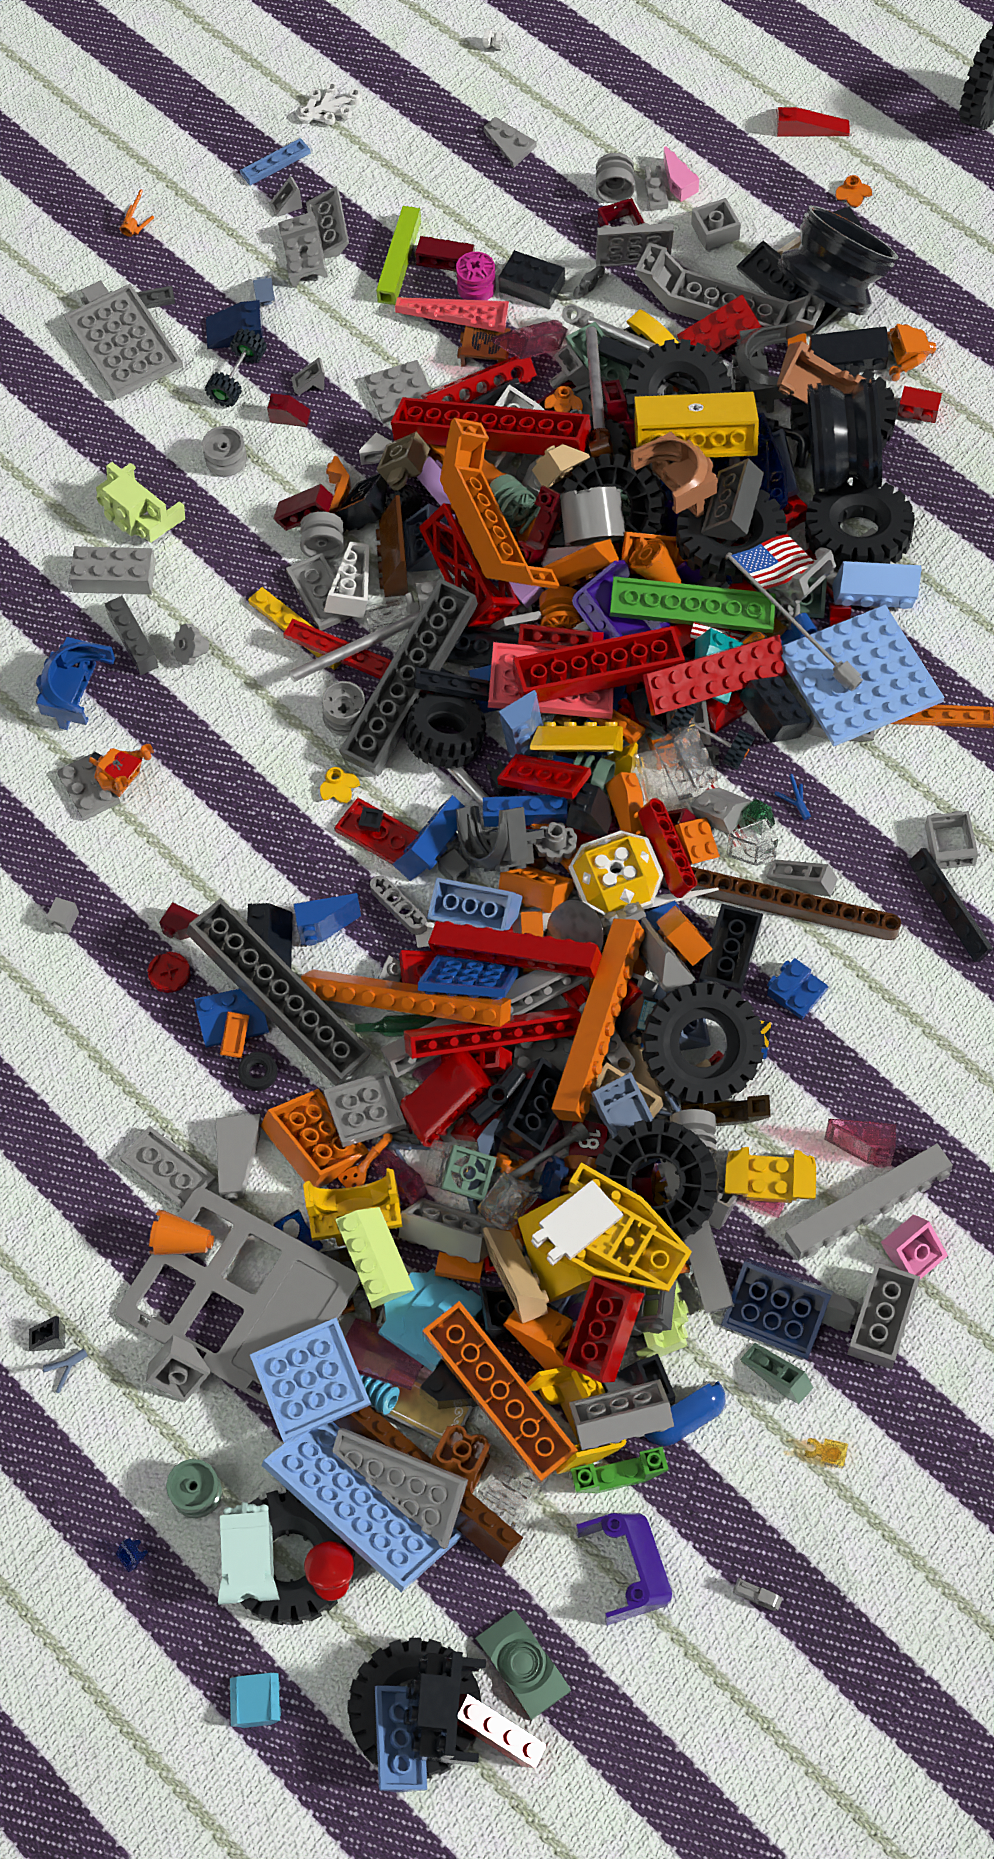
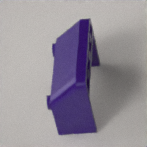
[576,1513,672,1626]

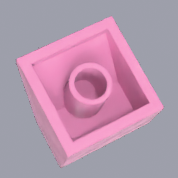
[881,1214,948,1279]

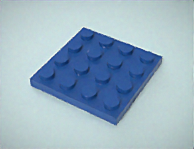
[418,955,521,1000]

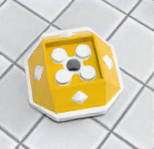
[569,831,664,916]

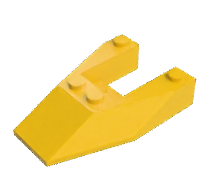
[533,1162,692,1292]

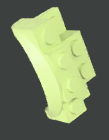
[627,1280,689,1360]

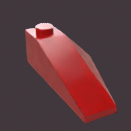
[776,107,850,137]

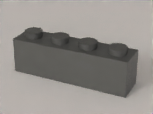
[104,596,159,675]

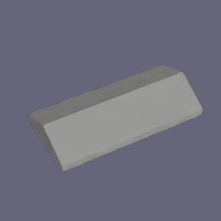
[306,186,349,258]

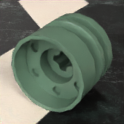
[489,474,536,528]
[573,752,615,795]

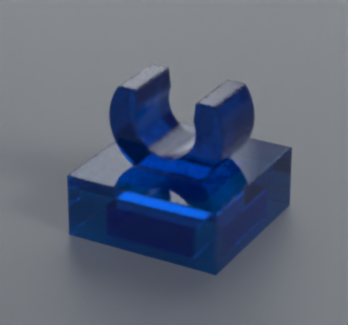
[115,1538,148,1572]

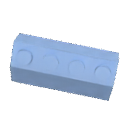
[832,561,922,609]

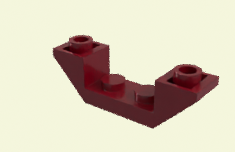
[518,485,562,566]

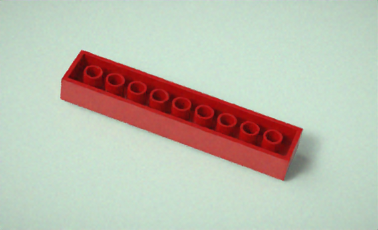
[391,397,591,455]

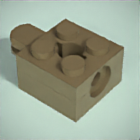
[377,432,430,491]

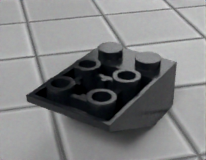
[601,1354,676,1406]

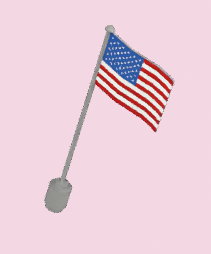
[725,534,863,692]

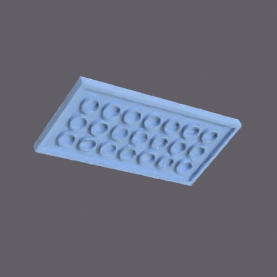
[261,1422,463,1593]

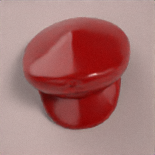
[304,1541,354,1601]

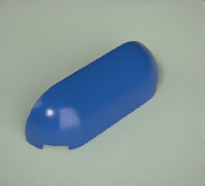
[644,1381,726,1446]

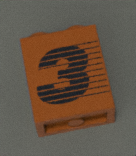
[457,326,511,367]

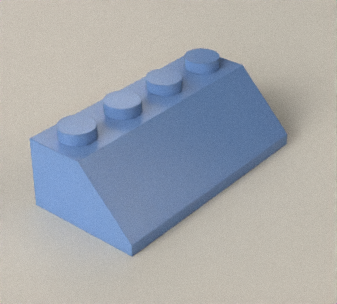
[499,690,543,758]
[427,878,523,931]

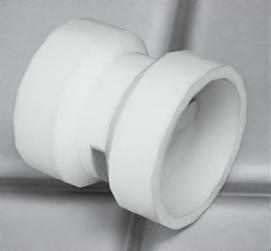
[483,29,504,50]

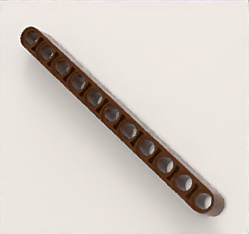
[691,867,901,940]

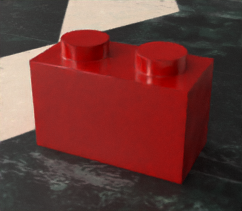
[898,386,942,423]

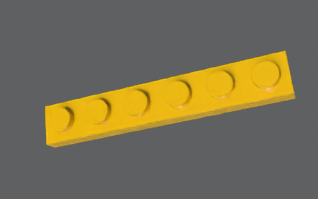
[248,587,342,670]

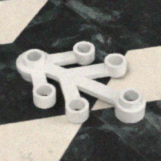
[297,83,363,125]

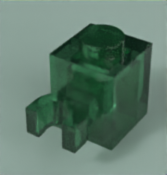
[742,799,775,837]

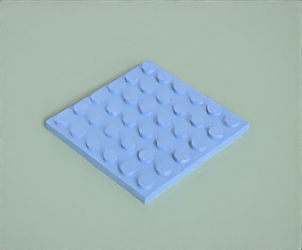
[782,605,944,747]

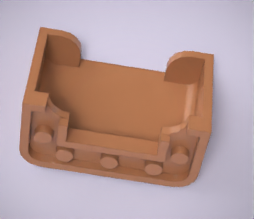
[777,341,865,405]

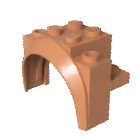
[631,432,718,518]

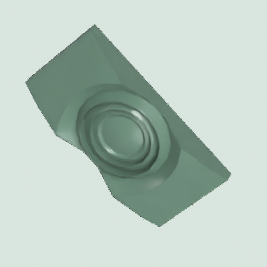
[475,1610,571,1721]

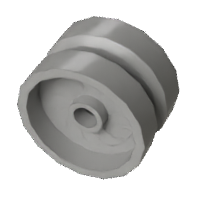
[202,426,247,477]
[300,512,343,560]

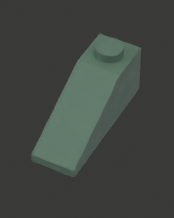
[740,1343,814,1404]

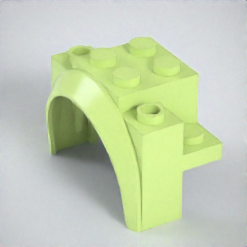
[96,462,185,543]

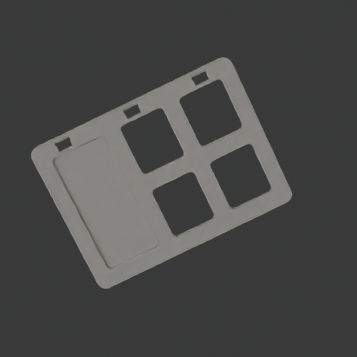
[116,1187,361,1407]

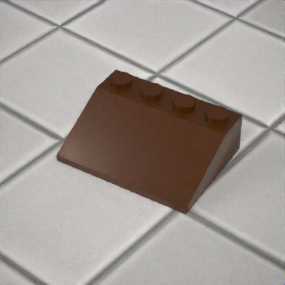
[376,495,408,597]

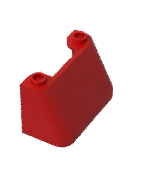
[400,1051,495,1149]

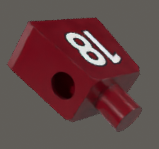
[568,1120,609,1159]

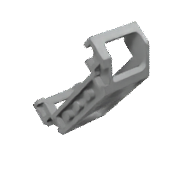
[721,532,836,607]

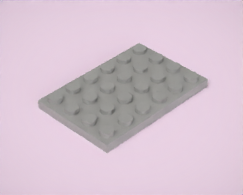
[64,284,183,399]

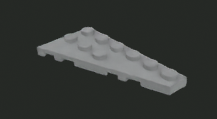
[332,1428,468,1549]

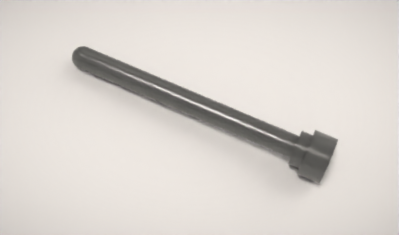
[495,1122,590,1190]

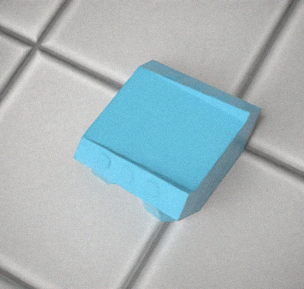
[230,1673,281,1728]

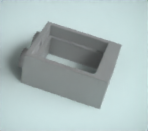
[925,811,978,869]

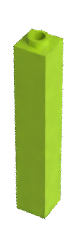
[376,206,421,305]

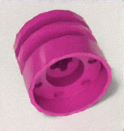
[456,252,496,300]

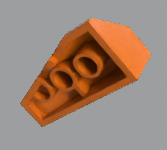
[605,772,646,837]

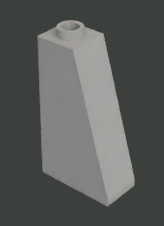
[216,1114,262,1202]

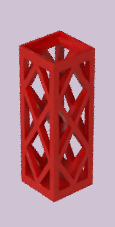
[419,503,520,627]

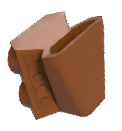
[430,1425,492,1493]

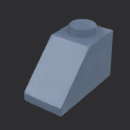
[253,275,275,306]

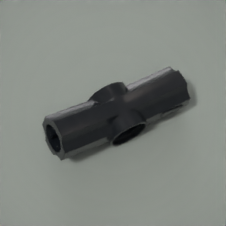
[467,1065,526,1126]

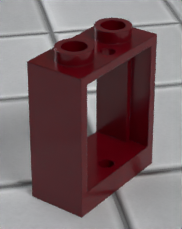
[598,198,645,227]

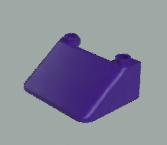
[572,560,672,640]

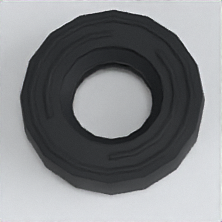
[238,1052,277,1091]

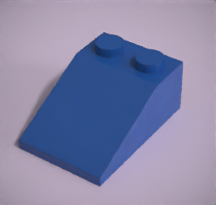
[294,893,361,946]

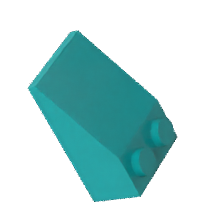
[695,628,743,705]

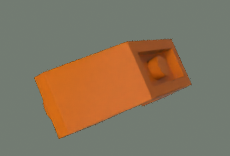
[326,456,351,515]

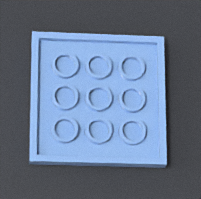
[250,1318,372,1442]

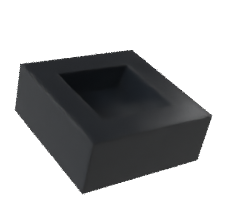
[358,807,384,832]

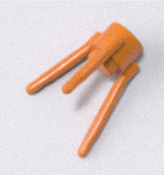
[119,189,154,237]

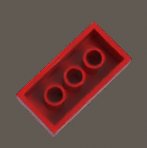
[563,1276,645,1383]

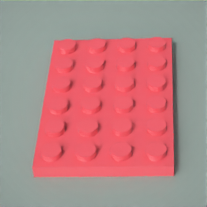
[488,642,614,719]

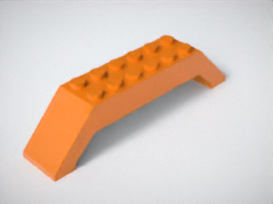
[440,418,560,589]

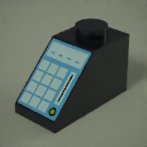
[615,995,658,1045]

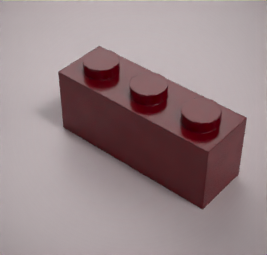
[415,236,475,272]
[273,484,334,531]

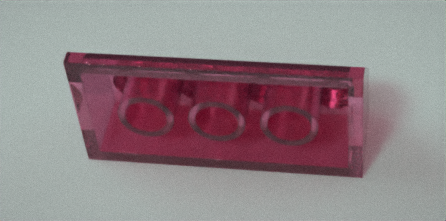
[491,319,568,359]

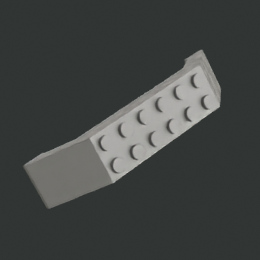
[635,243,826,340]

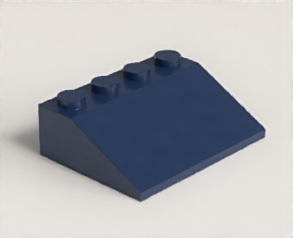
[721,1258,834,1360]

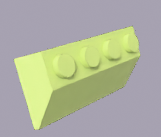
[335,1207,415,1308]

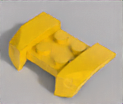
[725,1147,816,1203]

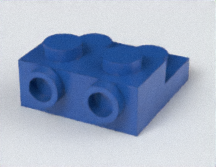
[767,958,829,1020]

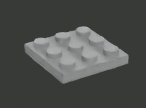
[364,360,431,423]
[323,1071,406,1147]

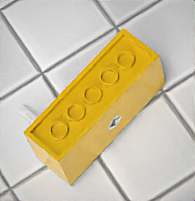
[635,392,759,467]

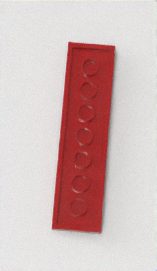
[643,635,787,715]

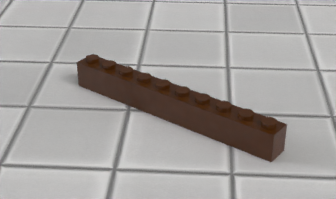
[333,1406,523,1567]

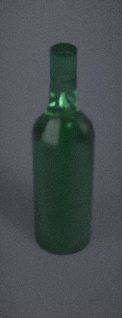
[355,1014,437,1037]

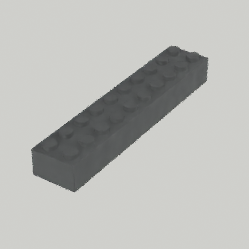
[339,579,478,777]
[186,898,372,1086]

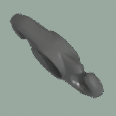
[573,266,605,299]

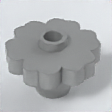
[174,624,209,665]
[535,822,577,863]

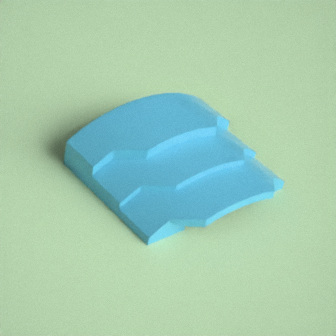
[378,1269,483,1372]

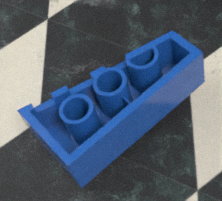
[392,795,465,881]

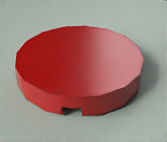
[147,952,191,993]

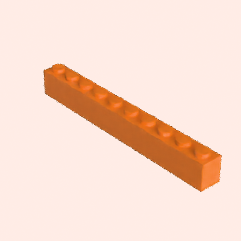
[551,918,645,1122]
[301,969,511,1027]

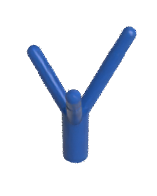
[774,774,811,820]

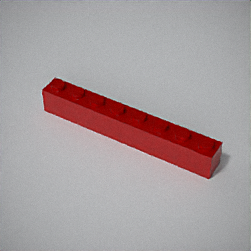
[428,921,602,978]
[404,1007,581,1059]

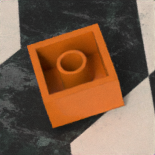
[656,905,712,966]

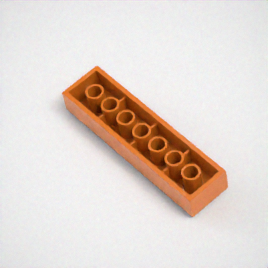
[422,1301,578,1483]

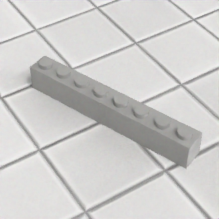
[785,1143,953,1260]
[658,1158,734,1314]

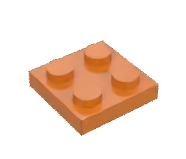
[674,817,720,865]

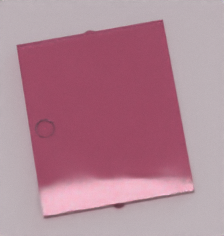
[345,1318,424,1390]

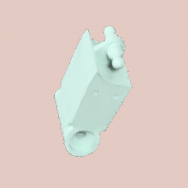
[218,1502,280,1605]

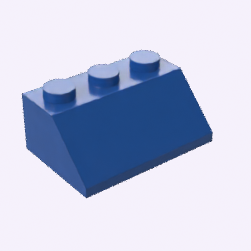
[194,988,269,1048]

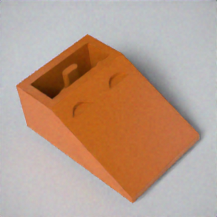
[503,1306,574,1370]

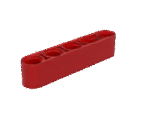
[638,798,697,898]

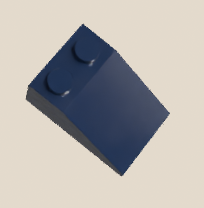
[206,300,263,349]

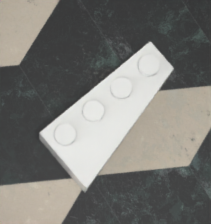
[324,542,369,618]

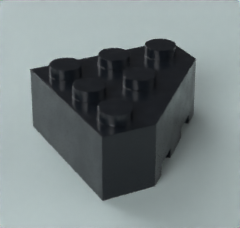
[420,1360,479,1410]

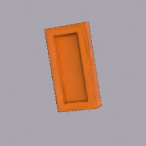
[220,1011,249,1058]
[435,1252,484,1283]

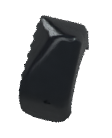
[630,686,667,737]

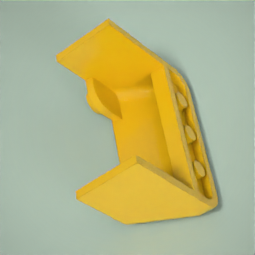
[526,1366,626,1474]

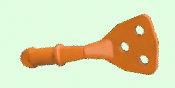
[338,1133,393,1188]

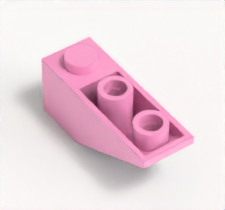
[663,146,699,202]

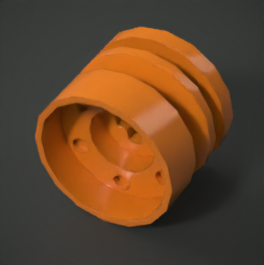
[539,586,582,629]

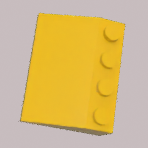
[530,722,623,752]
[518,1193,594,1303]

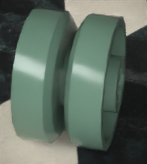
[166,1459,222,1519]

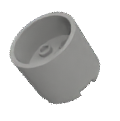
[560,487,625,546]

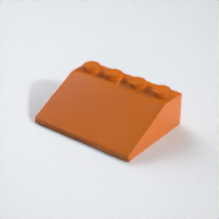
[260,1089,370,1188]

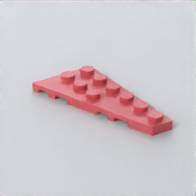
[395,297,509,333]

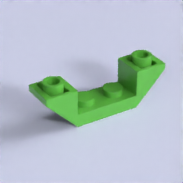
[570,1447,669,1493]

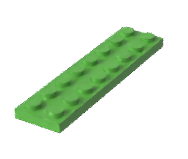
[610,577,776,633]

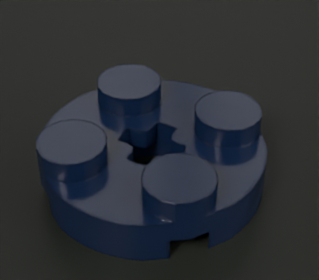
[538,1155,569,1202]

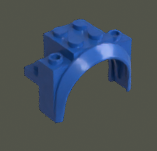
[36,637,115,730]

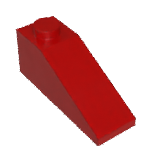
[441,1046,512,1076]

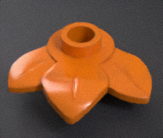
[836,175,872,207]
[544,386,583,413]

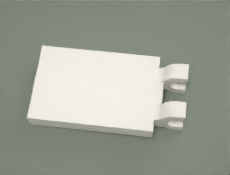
[531,1180,623,1266]

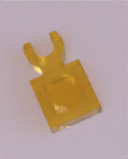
[804,1438,848,1469]

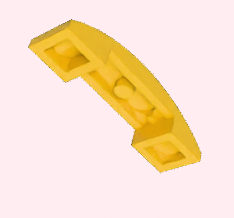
[626,309,679,346]

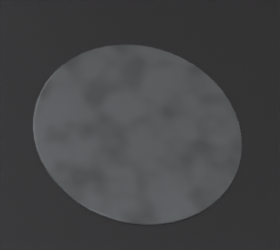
[546,900,603,952]

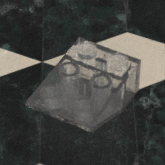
[476,1448,550,1530]

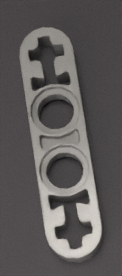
[370,876,427,935]

